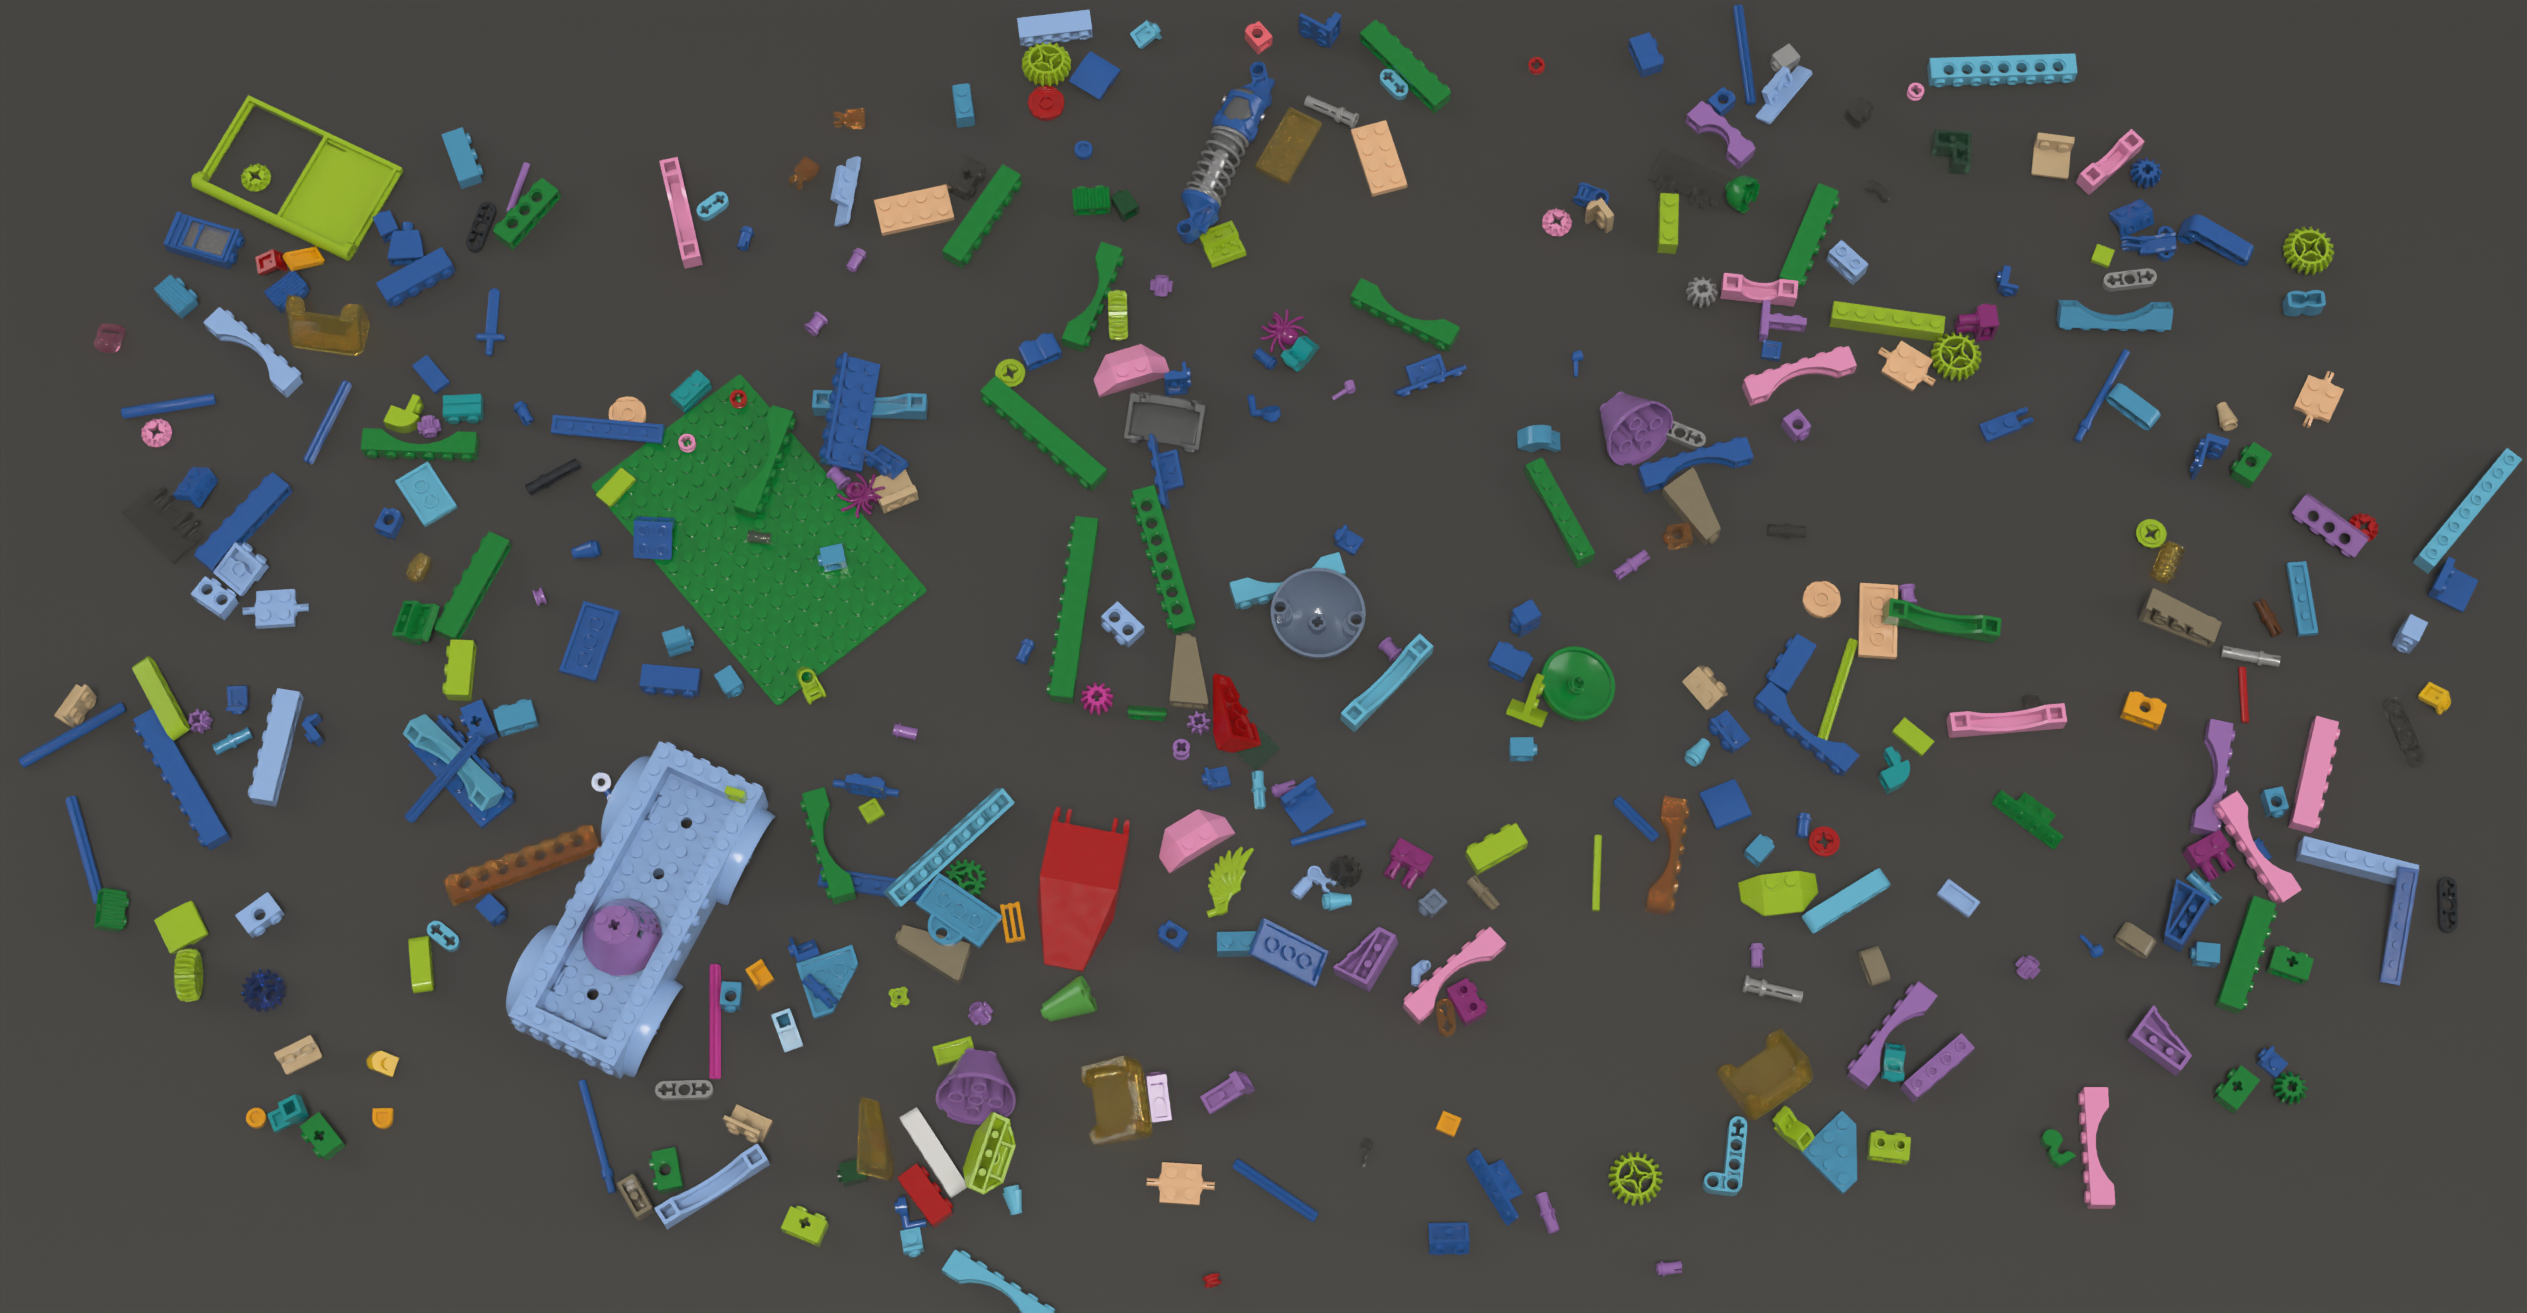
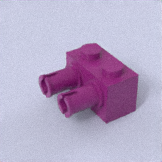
[1954,304,1999,342]
[2182,830,2236,882]
[1383,838,1434,890]

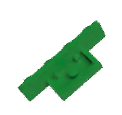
[1992,790,2064,850]

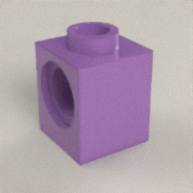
[1781,409,1811,442]

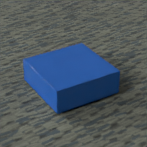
[1761,340,1782,362]

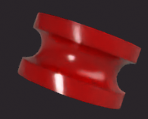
[1528,57,1545,75]
[730,390,747,409]
[1202,1273,1222,1289]

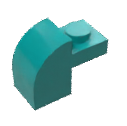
[1281,336,1319,372]
[1878,746,1910,794]
[1881,1043,1906,1082]
[267,1094,309,1133]

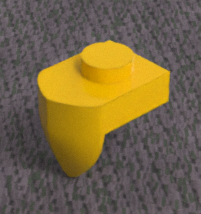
[366,1051,399,1077]

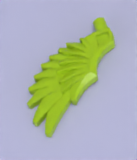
[1206,847,1254,918]

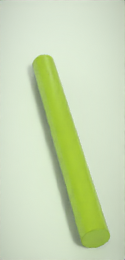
[1592,835,1602,912]

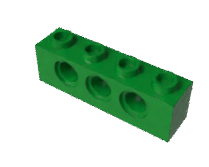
[493,178,561,251]

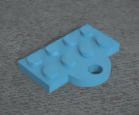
[916,873,1003,949]

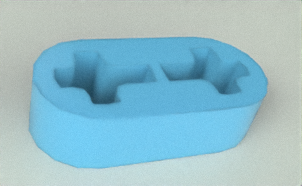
[1380,69,1408,100]
[697,192,729,221]
[427,921,461,952]

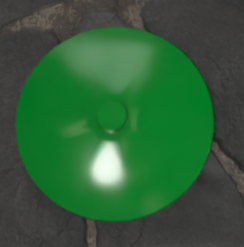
[1541,646,1615,722]

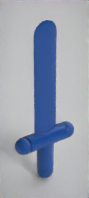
[475,288,505,356]

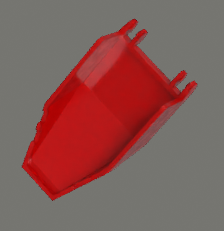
[1037,807,1130,972]

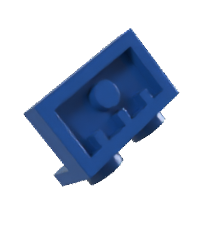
[1164,361,1191,396]
[1708,710,1751,754]
[1428,1222,1470,1255]

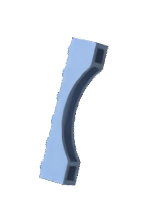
[203,307,303,398]
[654,1143,770,1230]

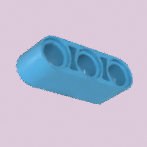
[2106,383,2161,431]

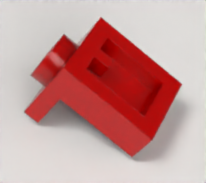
[255,249,287,276]

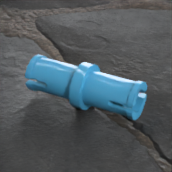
[212,727,253,755]
[2185,870,2223,906]

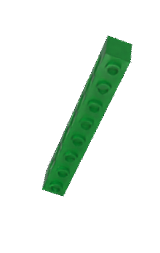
[1130,485,1195,635]

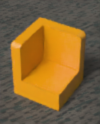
[745,959,774,991]

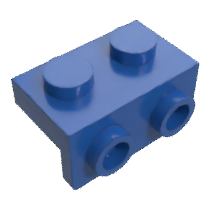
[2109,199,2154,237]
[863,444,908,480]
[173,467,218,508]

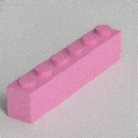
[2288,716,2340,834]

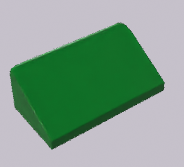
[1128,705,1167,722]

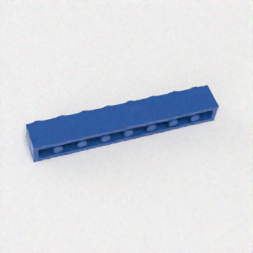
[133,708,231,851]

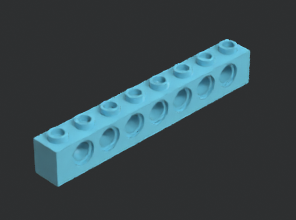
[1927,53,2077,87]
[2413,448,2522,574]
[883,788,1015,907]

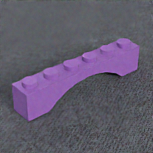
[2190,719,2235,836]
[1847,981,1938,1090]

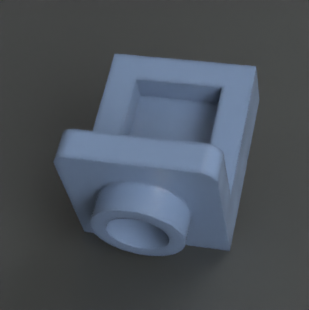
[1417,888,1448,919]

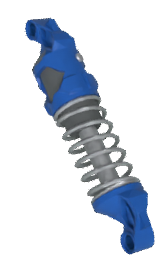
[1177,61,1275,243]

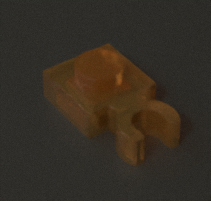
[833,108,865,129]
[788,156,820,190]

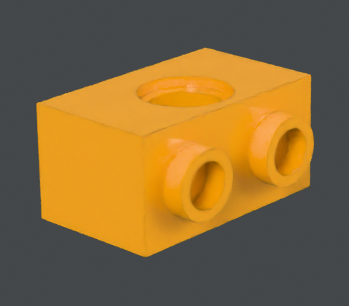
[2120,691,2167,730]

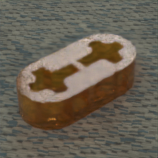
[1436,999,1456,1037]

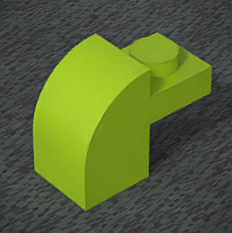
[383,394,424,433]
[1772,1106,1815,1152]

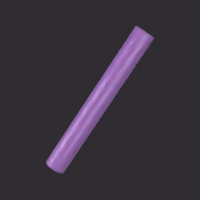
[506,162,530,213]

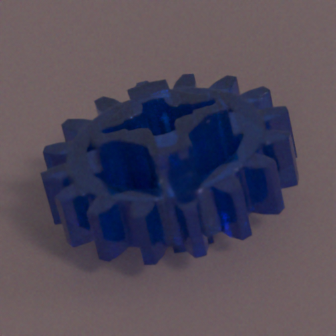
[241,969,286,1012]

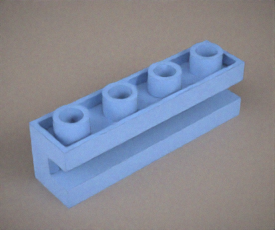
[1017,9,1093,47]

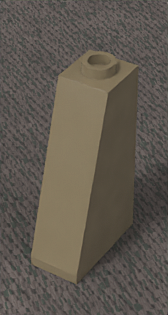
[1662,467,1721,546]
[1169,634,1208,710]
[895,925,972,985]

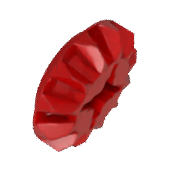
[2349,513,2379,542]
[1808,826,1840,857]

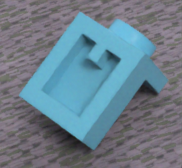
[1130,20,1162,49]
[900,1227,924,1258]

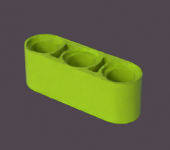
[408,936,435,994]

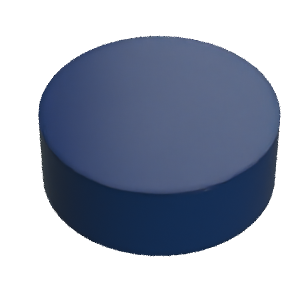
[1074,141,1093,160]

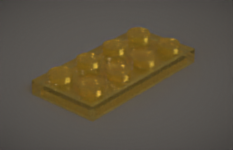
[1255,107,1322,185]

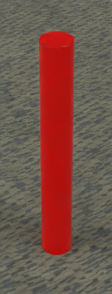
[2238,667,2249,724]

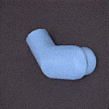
[1411,960,1431,987]

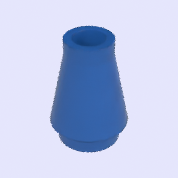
[571,540,601,559]

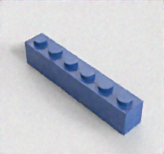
[194,472,293,575]

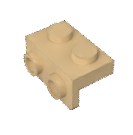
[1682,666,1728,710]

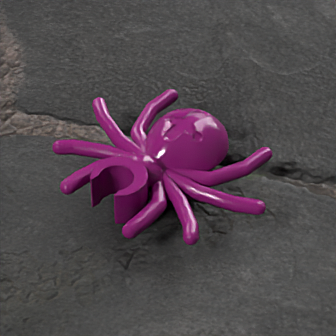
[1260,309,1308,353]
[837,473,885,518]

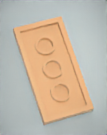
[1351,120,1408,197]
[874,184,955,236]
[1858,583,1898,660]

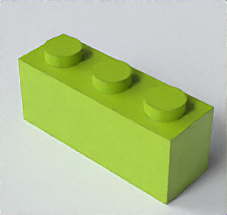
[1657,193,1679,254]
[443,639,477,701]
[1465,823,1528,875]

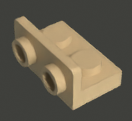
[1585,198,1614,233]
[274,1035,323,1075]

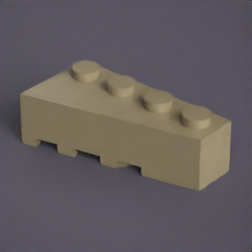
[2138,588,2222,648]

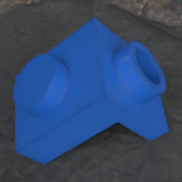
[1996,265,2019,297]
[226,685,249,714]
[301,713,324,747]
[787,937,820,962]

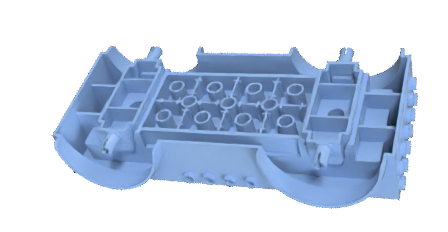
[506,741,776,1079]

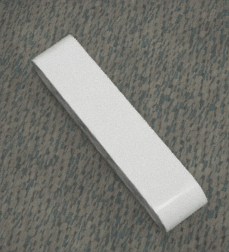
[899,1107,966,1198]

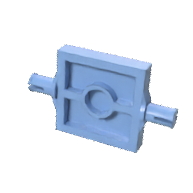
[242,589,310,629]

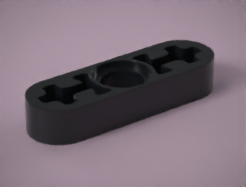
[466,201,497,253]
[2437,877,2458,934]

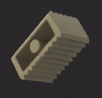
[617,1174,655,1221]

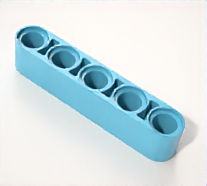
[1801,868,1891,934]

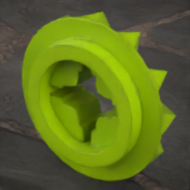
[241,163,271,192]
[995,359,1025,387]
[2135,519,2166,549]

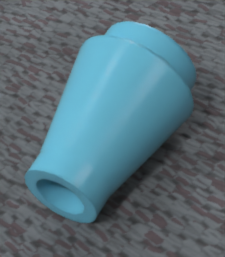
[1684,738,1710,767]
[1322,892,1352,911]
[1002,1185,1023,1215]

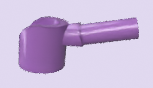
[1332,380,1356,400]

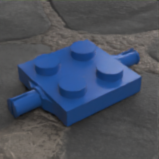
[833,773,900,799]

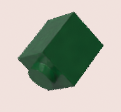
[1111,189,1139,222]
[836,1158,868,1187]

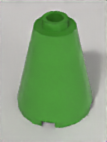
[1040,976,1098,1022]

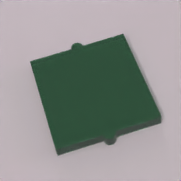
[1236,726,1280,771]

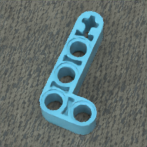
[1702,1116,1747,1196]

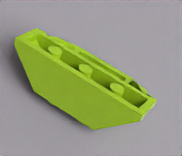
[1738,871,1818,917]
[963,1112,1016,1195]

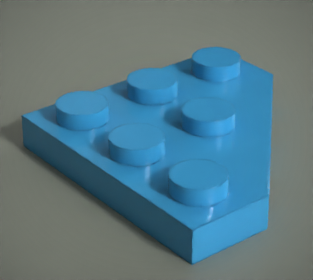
[796,945,859,1020]
[1800,1111,1857,1195]

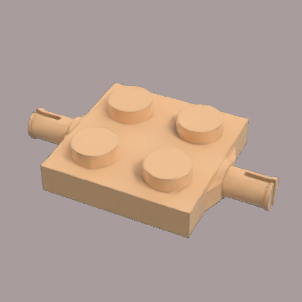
[1878,341,1936,392]
[2293,371,2344,428]
[1147,1162,1215,1205]

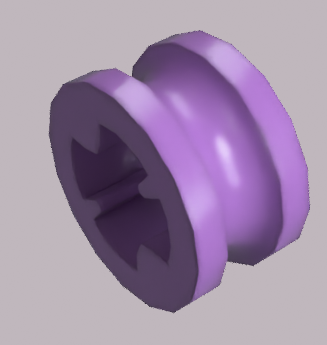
[532,588,547,606]

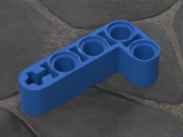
[2177,214,2254,266]

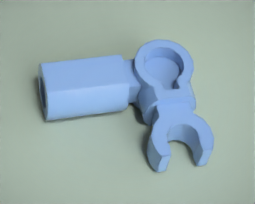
[1290,866,1336,900]

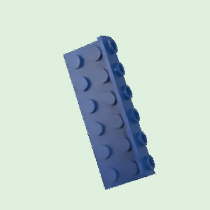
[819,352,880,473]
[408,714,515,829]

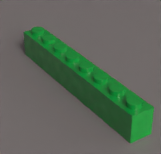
[980,375,1107,492]

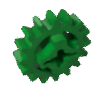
[945,859,987,897]

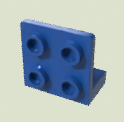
[1298,12,1342,49]
[2189,433,2229,480]
[633,516,675,560]
[2428,557,2478,612]
[1280,776,1334,834]

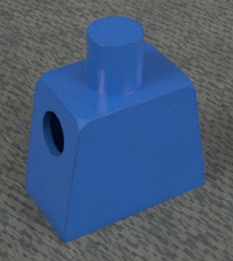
[388,222,425,266]

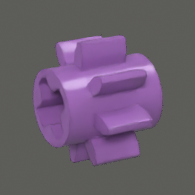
[1150,275,1173,297]
[417,415,441,438]
[188,709,213,734]
[1187,711,1211,736]
[2015,955,2041,980]
[968,1001,993,1026]

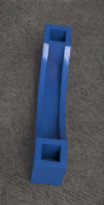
[1637,437,1754,494]
[1753,682,1860,777]

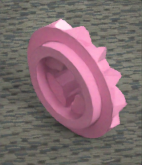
[1542,208,1572,237]
[141,418,172,447]

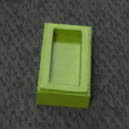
[596,468,636,508]
[1892,717,1935,757]
[933,1036,974,1067]

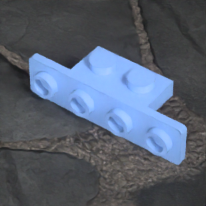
[1756,66,1813,124]
[830,156,861,227]

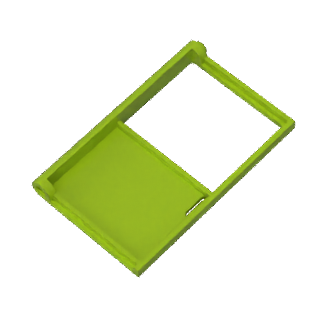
[191,95,404,261]

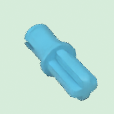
[1251,770,1267,809]

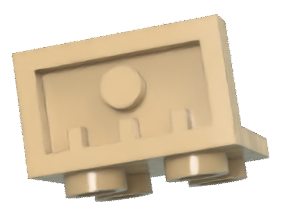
[2031,132,2075,180]
[869,470,919,514]
[54,684,97,728]
[723,1105,773,1144]

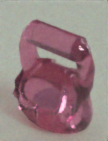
[94,323,125,353]

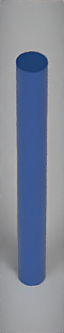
[1290,819,1367,847]

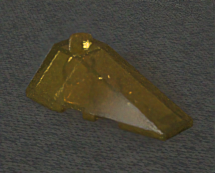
[857,1097,894,1181]

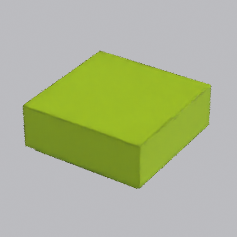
[2090,244,2115,269]
[724,786,747,804]
[858,798,885,825]

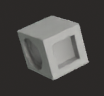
[1770,44,1801,72]

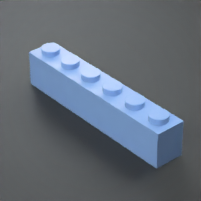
[248,688,304,807]
[2295,836,2419,886]

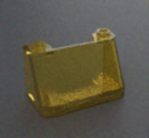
[286,295,370,356]
[1717,1028,1813,1120]
[1081,1056,1152,1146]

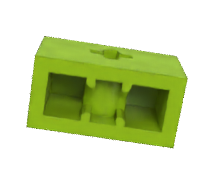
[781,1206,829,1247]

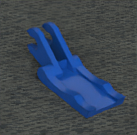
[2120,232,2177,256]

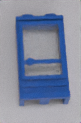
[163,211,244,270]

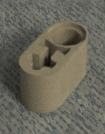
[2114,922,2157,959]
[1858,946,1890,987]

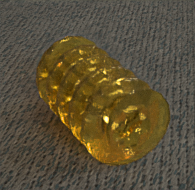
[2150,541,2186,584]

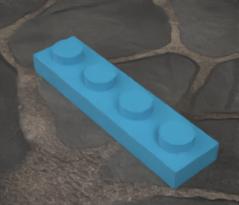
[2286,561,2318,637]

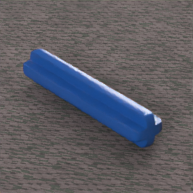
[1613,796,1659,842]

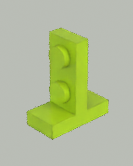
[1506,673,1548,728]

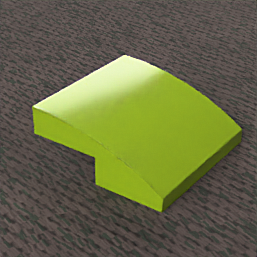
[1199,220,1247,268]
[154,901,209,954]

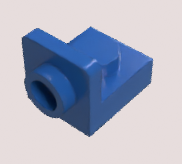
[1334,524,1364,556]
[1201,766,1231,791]
[2256,1046,2288,1079]

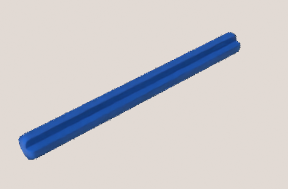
[1733,5,1756,105]
[18,702,126,768]
[404,732,485,823]
[65,796,102,904]

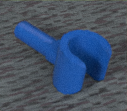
[1571,350,1583,377]
[2079,934,2103,958]

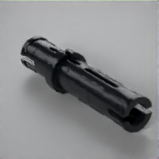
[525,458,581,496]

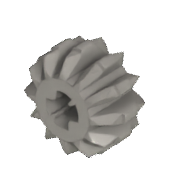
[1686,276,1718,308]

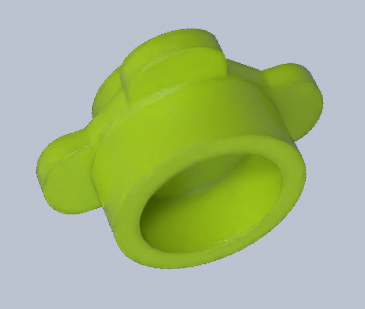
[888,987,910,1008]

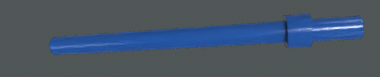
[2074,349,2130,443]
[578,1080,616,1194]

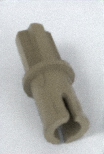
[1466,875,1500,910]

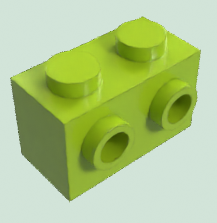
[1867,1130,1911,1165]

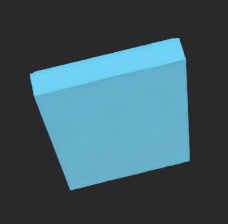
[395,461,458,527]

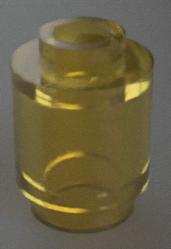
[405,553,431,582]

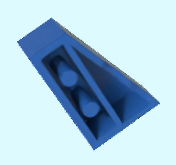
[2163,879,2211,953]

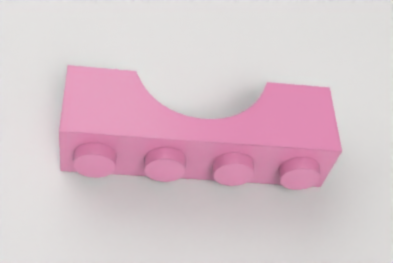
[2076,129,2145,195]
[1720,273,1798,307]

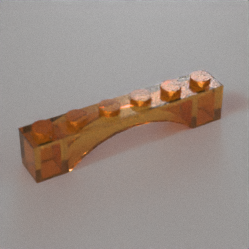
[1645,796,1690,916]

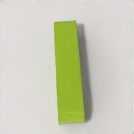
[132,656,191,741]

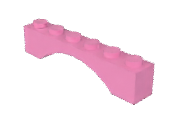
[659,157,703,269]
[1742,346,1857,406]
[1946,703,2067,738]
[2213,791,2302,904]
[1403,927,1506,1025]
[2078,1087,2115,1209]

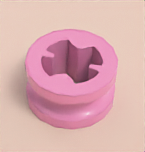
[1907,83,1924,101]
[678,434,696,453]

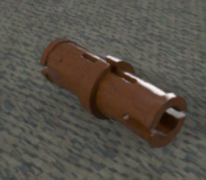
[2254,599,2283,637]

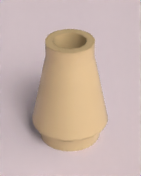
[2216,402,2238,431]

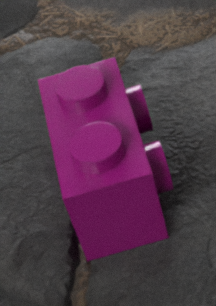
[1446,978,1488,1027]

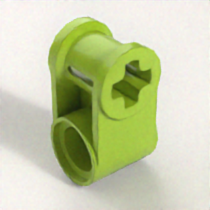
[796,666,827,705]

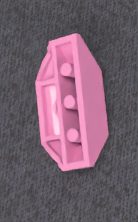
[1094,344,1169,397]
[1159,809,1235,874]

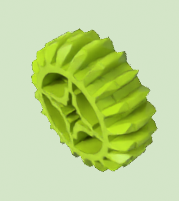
[1022,41,1071,88]
[2283,226,2334,276]
[1108,290,1128,341]
[1931,331,1981,382]
[174,949,203,1002]
[1608,1152,1662,1206]

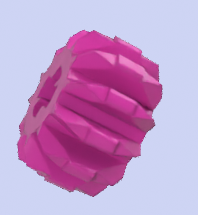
[1081,682,1113,715]

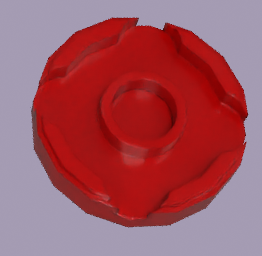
[1028,85,1065,121]

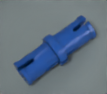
[802,974,838,1009]

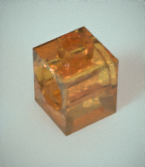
[1663,522,1693,550]

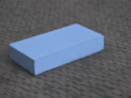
[1937,879,1980,918]

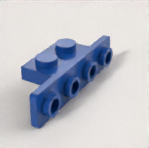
[1393,353,1467,397]
[1147,434,1185,509]
[1466,1149,1523,1226]

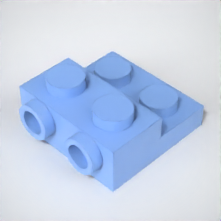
[213,542,269,596]

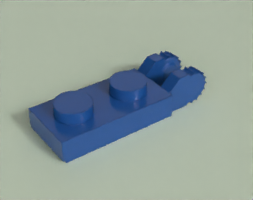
[1979,407,2034,443]

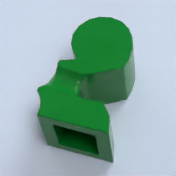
[2040,1129,2076,1169]

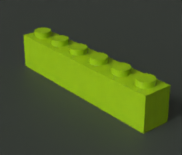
[1829,301,1945,342]

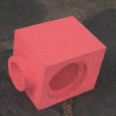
[1245,21,1273,54]

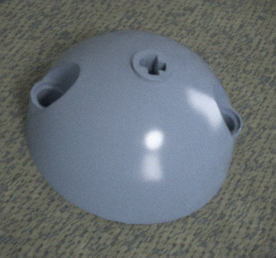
[1271,568,1366,660]

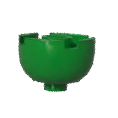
[1725,175,1760,213]

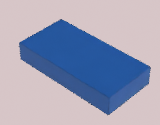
[412,355,450,395]

